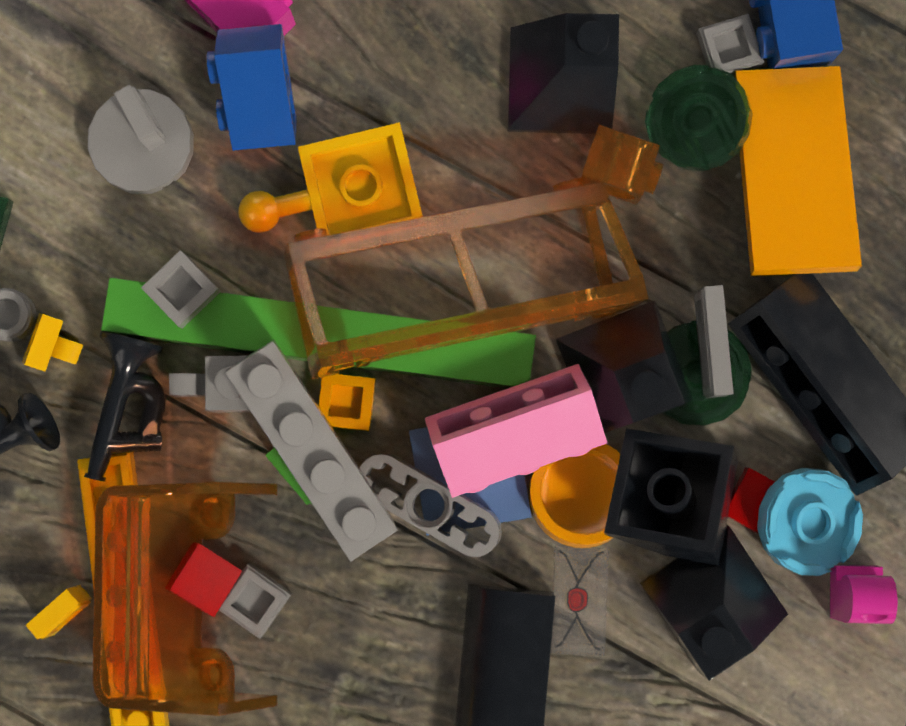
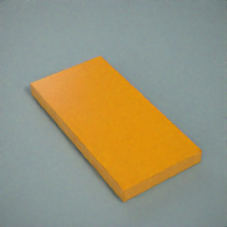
[733,66,862,276]

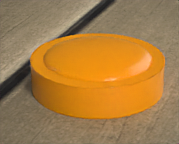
[529,444,621,548]

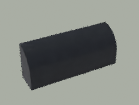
[728,274,906,496]
[455,584,555,726]

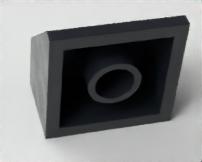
[604,428,738,566]

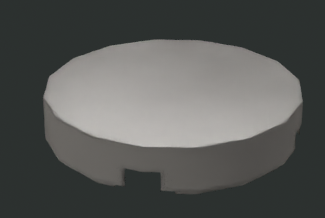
[88,89,194,194]

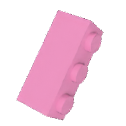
[425,364,607,498]

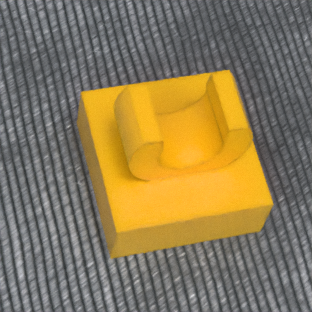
[22,313,83,371]

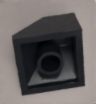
[508,13,619,134]
[556,300,693,433]
[640,524,788,681]

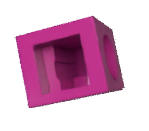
[830,565,898,624]

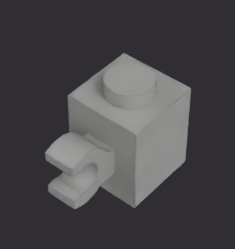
[169,356,251,413]

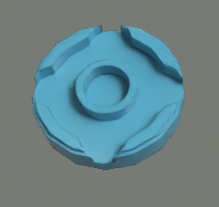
[757,468,863,576]

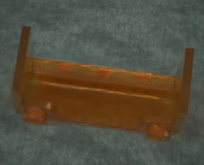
[93,482,277,716]

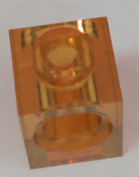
[578,125,664,205]

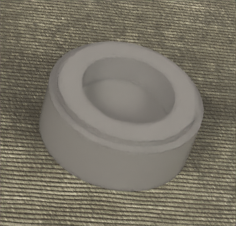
[0,288,37,342]

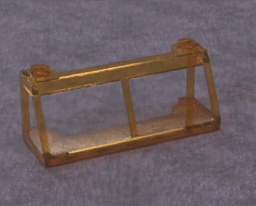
[284,178,649,380]

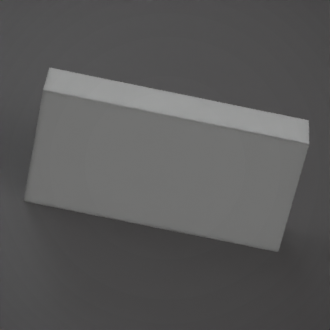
[694,285,734,398]

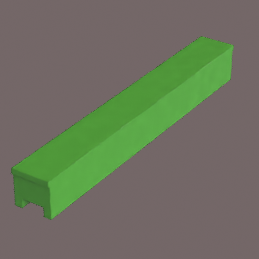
[101,277,536,389]

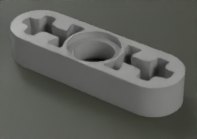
[359,454,502,557]

